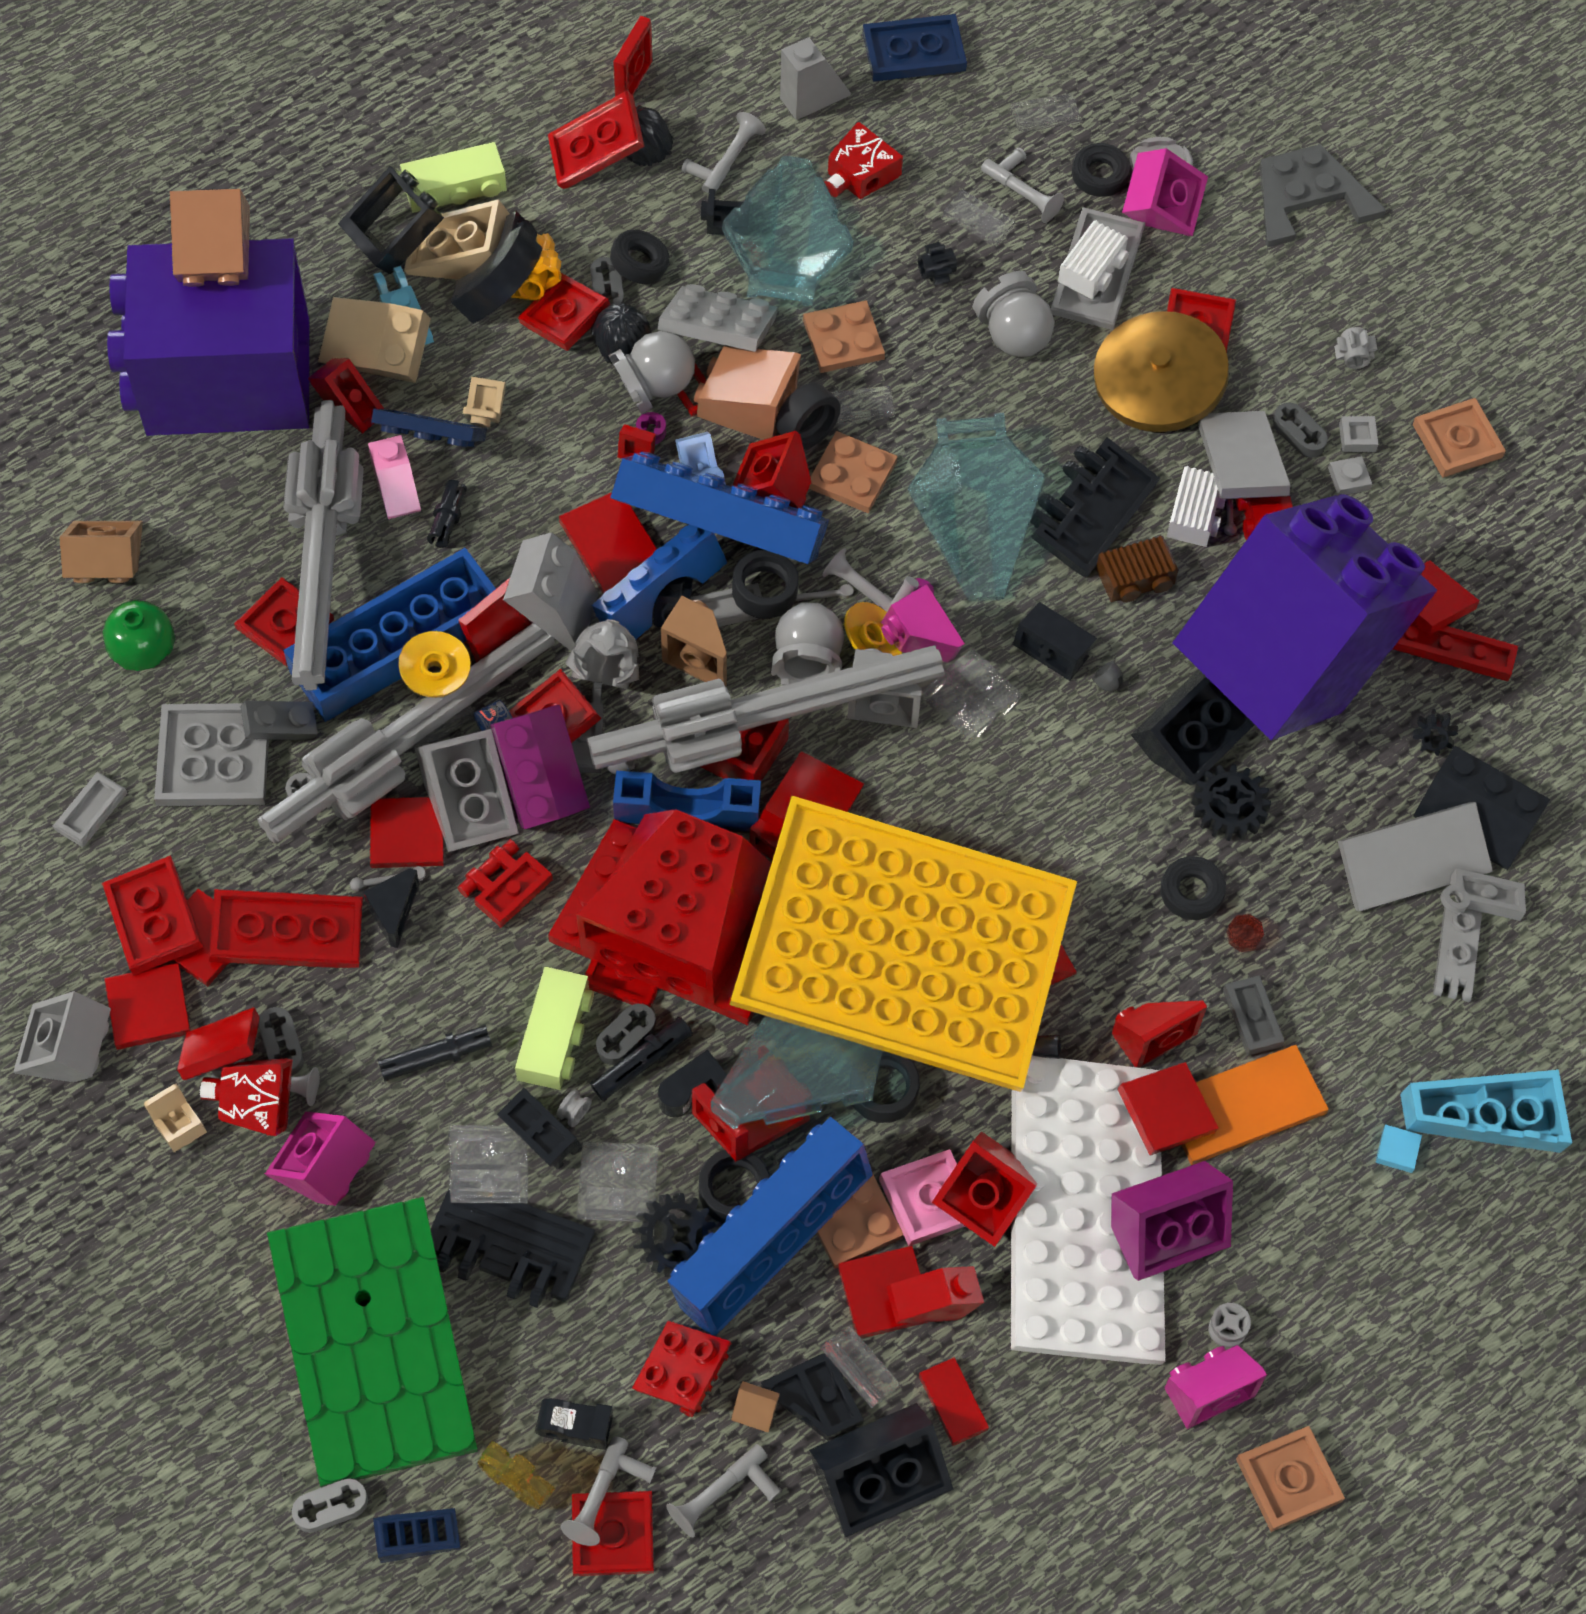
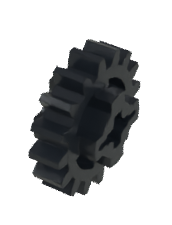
[1191,764,1271,841]
[632,1193,716,1278]

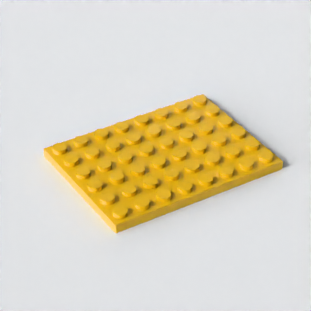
[729,796,1077,1092]

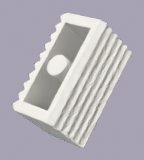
[1058,220,1129,299]
[1167,466,1226,547]

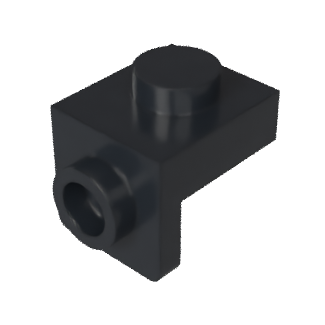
[701,189,748,236]
[654,577,693,627]

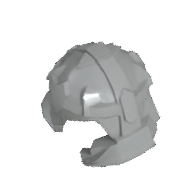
[565,619,640,689]

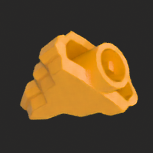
[511,233,562,300]

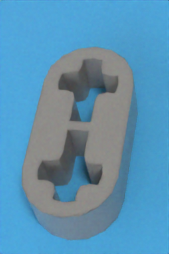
[292,1479,368,1533]

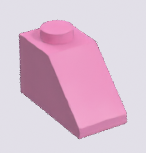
[368,435,421,519]

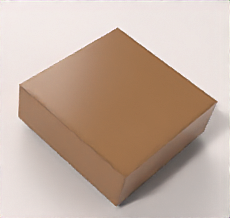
[731,1381,780,1432]

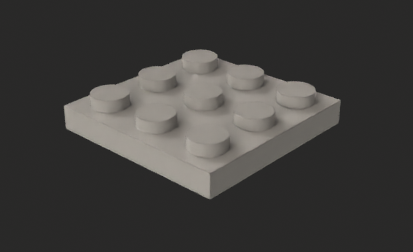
[658,284,778,352]
[154,703,269,806]

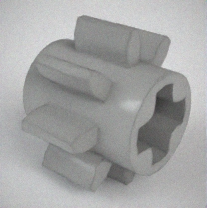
[1334,327,1378,369]

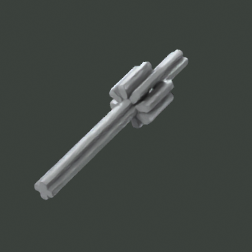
[283,400,364,690]
[257,623,555,843]
[587,645,944,773]

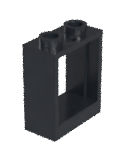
[338,166,444,274]

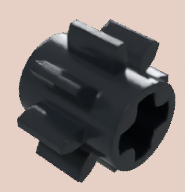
[918,242,957,285]
[1413,709,1458,756]

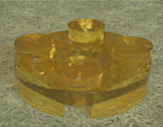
[477,1441,555,1509]

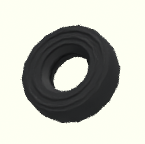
[1072,143,1130,197]
[610,230,669,284]
[1160,856,1226,921]

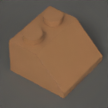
[60,521,143,583]
[661,596,727,686]

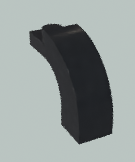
[451,211,542,324]

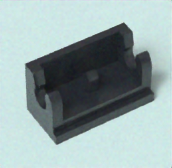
[1012,602,1097,681]
[497,1088,583,1169]

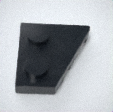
[761,1351,864,1441]

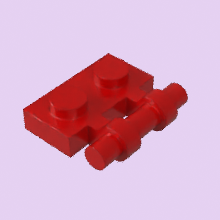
[457,839,553,928]

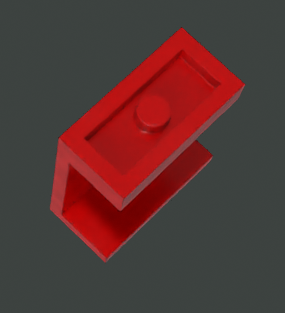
[692,1049,812,1162]

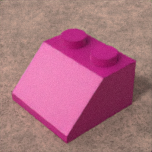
[1122,148,1208,236]
[881,584,965,663]
[265,1111,376,1206]
[1165,1345,1267,1429]

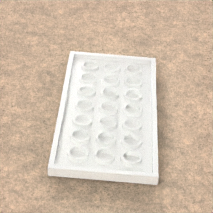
[1011,1055,1165,1365]

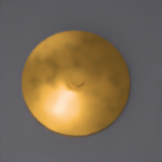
[1094,311,1229,432]

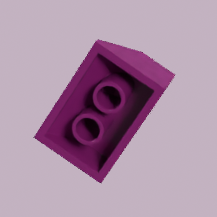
[490,704,590,829]
[1111,1161,1233,1281]

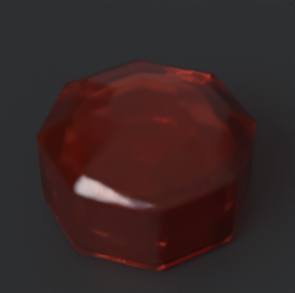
[1226,914,1264,952]

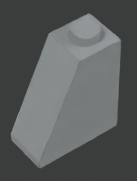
[780,37,851,120]

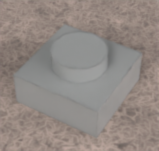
[1339,416,1378,452]
[1328,456,1372,495]

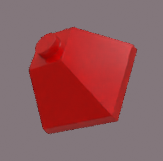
[732,431,811,509]
[1112,1000,1207,1068]
[932,1131,1038,1247]

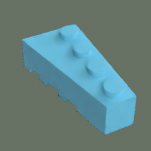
[1400,1070,1572,1153]

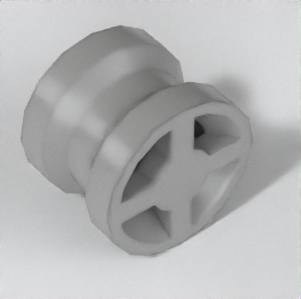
[1208,1302,1251,1348]

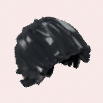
[626,105,673,166]
[591,303,652,364]

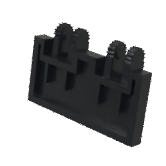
[1026,437,1161,578]
[431,1178,596,1308]

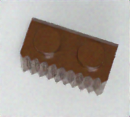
[1096,535,1179,603]

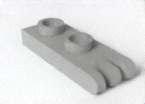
[1433,907,1482,1002]

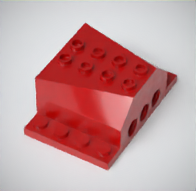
[548,809,772,1025]

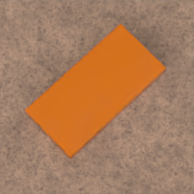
[1182,1045,1329,1165]

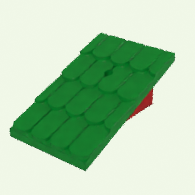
[267,1197,478,1488]

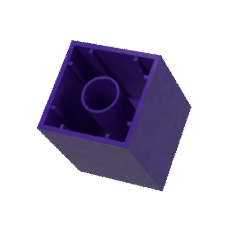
[107,238,310,436]
[1172,494,1437,741]

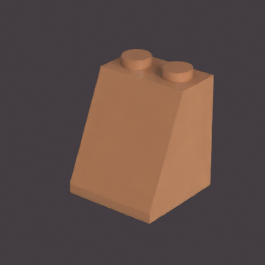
[170,189,250,287]
[694,346,801,440]

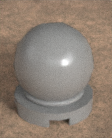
[972,271,1055,357]
[608,331,695,414]
[771,602,845,686]

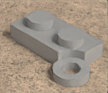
[1440,868,1526,921]

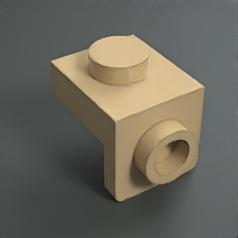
[463,377,506,427]
[144,1084,207,1152]

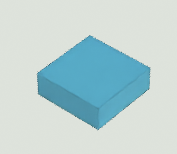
[1375,1124,1422,1173]

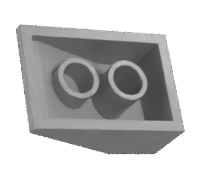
[503,532,599,651]
[415,729,519,852]

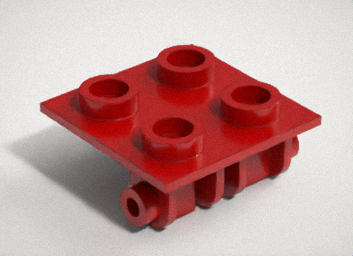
[632,1321,731,1417]

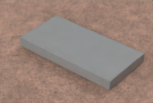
[1051,207,1145,330]
[1198,411,1291,499]
[1338,802,1493,911]

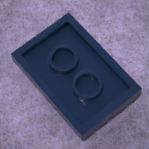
[862,14,967,82]
[371,409,487,447]

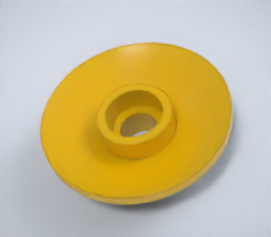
[844,602,902,656]
[399,631,471,697]

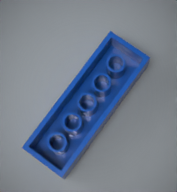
[610,451,830,564]
[284,548,496,722]
[668,1116,873,1336]

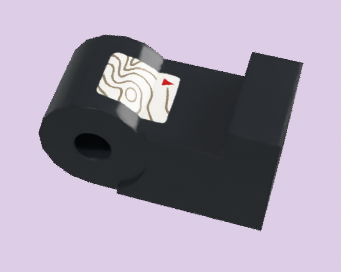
[658,1049,730,1117]
[535,1398,613,1450]

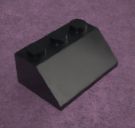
[1131,669,1255,786]
[1413,746,1550,871]
[809,1403,954,1538]

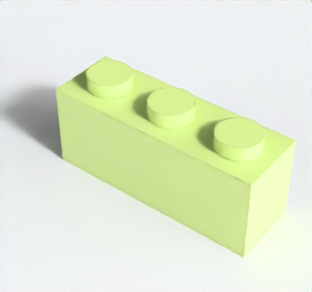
[400,142,507,213]
[515,967,594,1090]

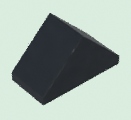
[363,868,419,948]

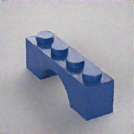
[591,525,727,640]
[613,770,761,832]

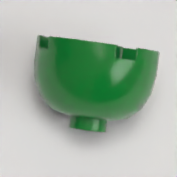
[103,600,175,671]

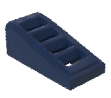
[373,1508,461,1563]

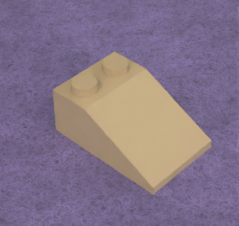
[404,199,510,280]
[318,297,431,383]

